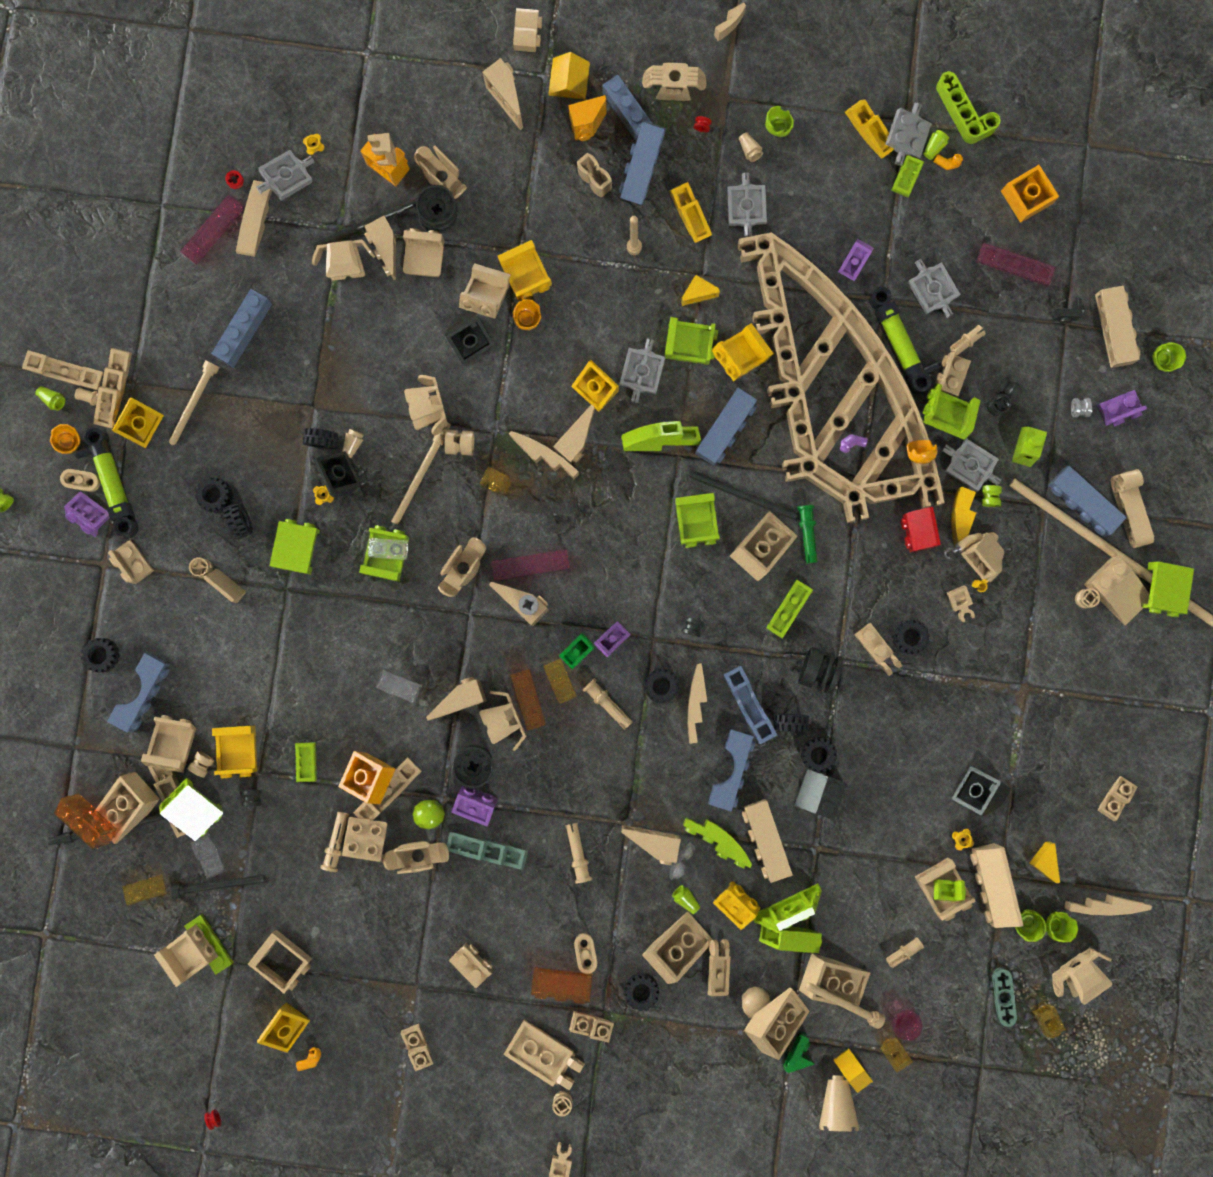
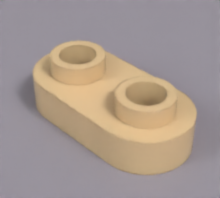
[60,469,100,492]
[574,933,597,974]

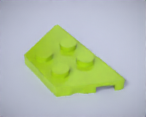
[753,883,822,931]

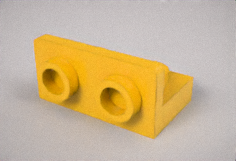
[713,881,760,930]

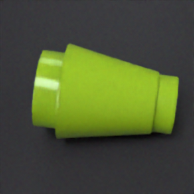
[923,130,949,160]
[35,386,66,411]
[672,885,700,914]

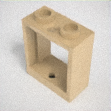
[248,930,313,993]

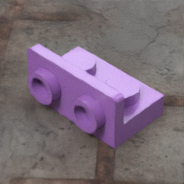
[1097,390,1147,427]
[64,491,110,537]
[451,785,498,826]

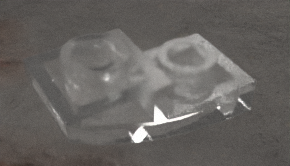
[368,538,408,560]
[376,670,422,703]
[190,834,226,879]
[669,840,695,880]

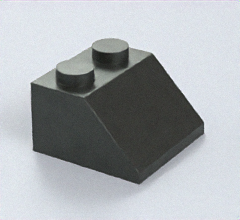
[314,451,361,498]
[794,769,847,820]

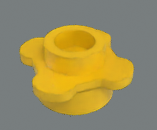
[303,134,325,155]
[313,485,334,505]
[952,829,974,850]

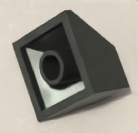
[444,310,494,365]
[951,766,1011,817]

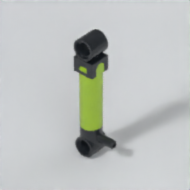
[869,287,940,395]
[75,427,139,538]

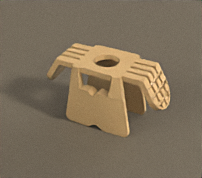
[642,63,706,101]
[414,146,467,199]
[312,240,376,281]
[404,375,448,436]
[438,538,486,597]
[480,691,527,751]
[383,841,449,874]
[1052,947,1112,1005]

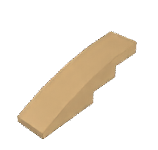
[236,180,272,257]
[93,348,132,428]
[509,431,579,479]
[687,663,707,744]
[148,766,186,838]
[1064,894,1152,916]

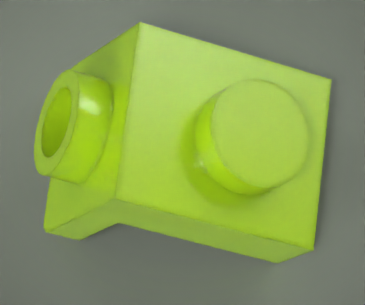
[934,879,966,902]

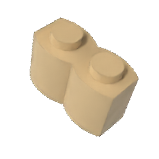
[513,8,542,52]
[577,153,612,197]

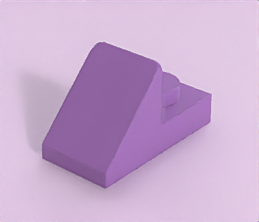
[838,239,874,281]
[594,621,631,657]

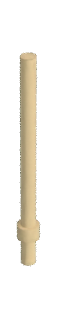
[391,423,451,525]

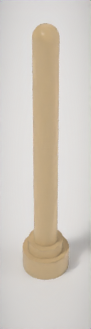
[627,216,642,255]
[169,360,220,445]
[805,982,885,1029]

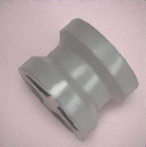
[1071,398,1092,418]
[518,595,539,615]

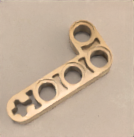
[1110,469,1154,548]

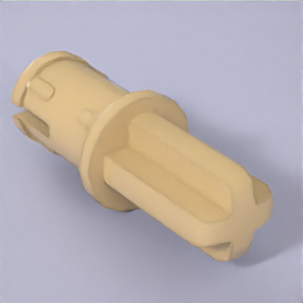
[950,325,986,355]
[886,937,924,968]

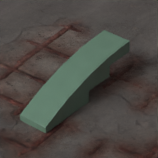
[447,831,528,870]

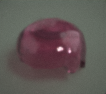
[892,1010,922,1041]

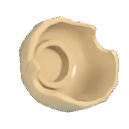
[742,987,771,1019]

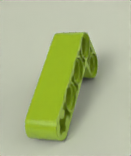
[936,71,1001,144]

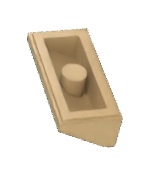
[203,569,246,603]

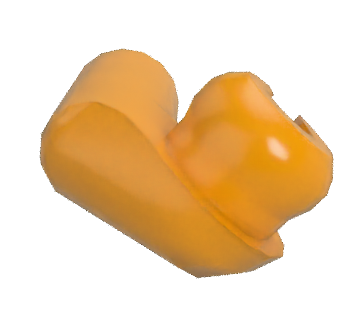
[933,154,963,170]
[296,1047,321,1071]

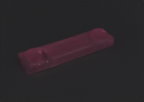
[180,194,244,265]
[976,243,1056,286]
[491,549,570,581]

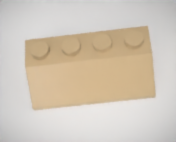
[970,843,1023,928]

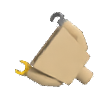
[944,532,1004,592]

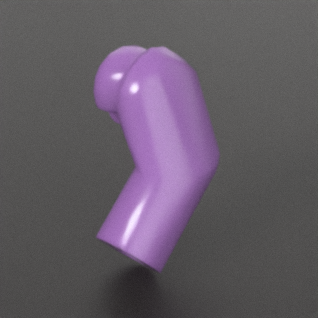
[840,435,868,453]

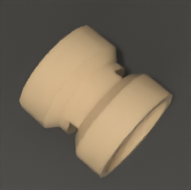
[189,557,213,578]
[1075,588,1100,608]
[187,751,215,778]
[552,1091,573,1116]

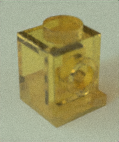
[480,467,511,493]
[1032,1004,1066,1038]
[880,1037,913,1073]

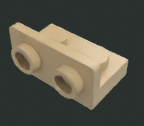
[935,351,971,398]
[108,540,154,584]
[449,943,493,988]

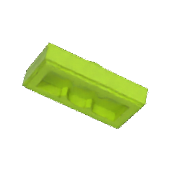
[891,155,924,197]
[295,742,317,782]

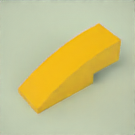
[845,99,894,159]
[669,182,712,243]
[951,487,976,547]

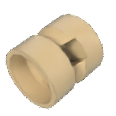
[445,429,474,456]

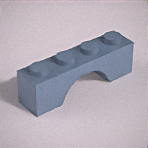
[107,653,170,733]
[722,666,777,744]
[708,729,755,811]

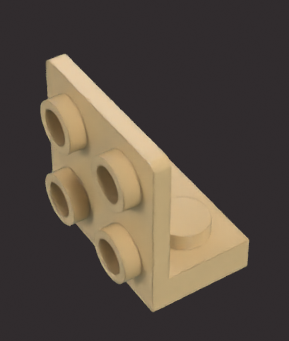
[342,817,388,863]

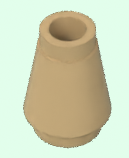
[739,132,763,162]
[342,429,364,458]

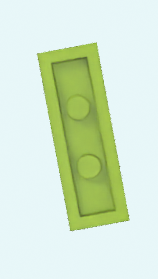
[766,580,813,639]
[184,914,234,975]

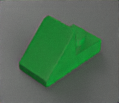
[559,633,595,670]
[783,1031,815,1073]

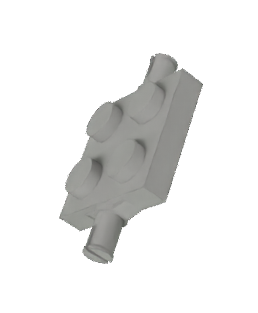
[885,103,932,166]
[256,150,314,201]
[727,173,767,238]
[907,259,961,318]
[619,339,665,403]
[942,439,1002,492]

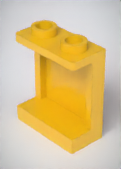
[498,240,552,301]
[711,323,774,381]
[212,725,257,778]

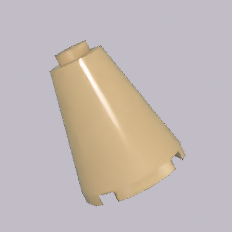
[819,1075,859,1131]

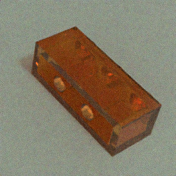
[511,669,547,731]
[54,793,117,849]
[531,967,592,1004]

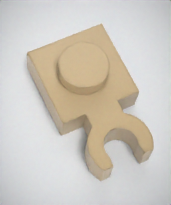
[947,586,975,622]
[549,1142,572,1177]

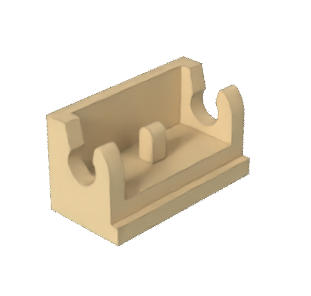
[368,133,397,166]

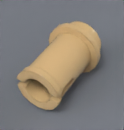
[75,387,98,406]

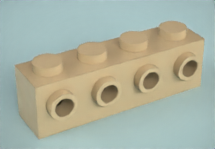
[1095,286,1140,368]
[742,799,793,883]

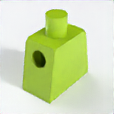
[1012,427,1047,467]

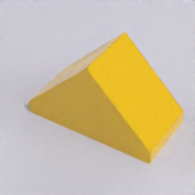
[681,275,720,306]
[1029,841,1060,883]
[834,1049,873,1093]

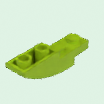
[621,421,701,451]
[683,817,752,868]

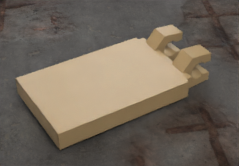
[503,1019,585,1090]

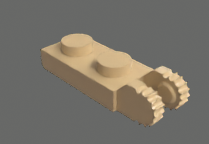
[854,623,902,676]
[708,939,730,996]

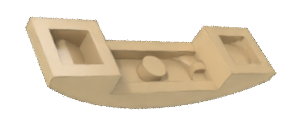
[22,350,103,390]
[353,758,421,820]

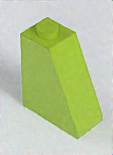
[759,925,822,953]

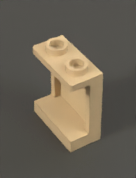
[459,263,511,319]
[141,715,196,773]
[915,858,976,921]
[154,925,218,987]

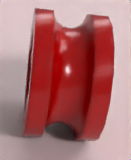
[693,116,712,133]
[225,170,244,189]
[204,1109,222,1130]

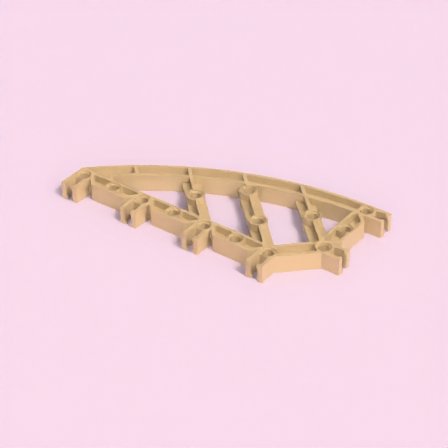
[738,233,945,523]

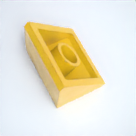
[548,52,590,100]
[571,360,619,412]
[112,397,164,448]
[257,1002,310,1053]

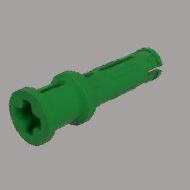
[797,505,818,564]

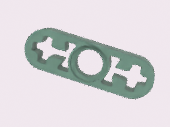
[992,968,1017,1027]

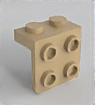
[403,229,445,277]

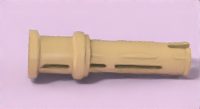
[583,678,633,730]
[320,811,349,872]
[565,823,592,884]

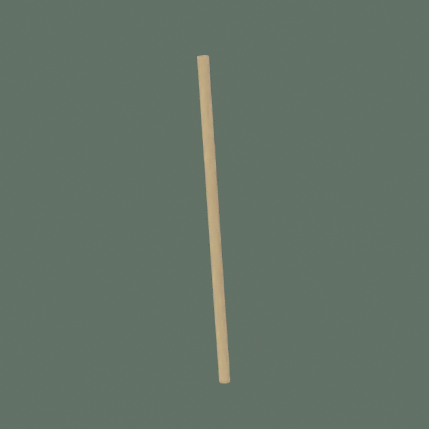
[1009,479,1213,627]

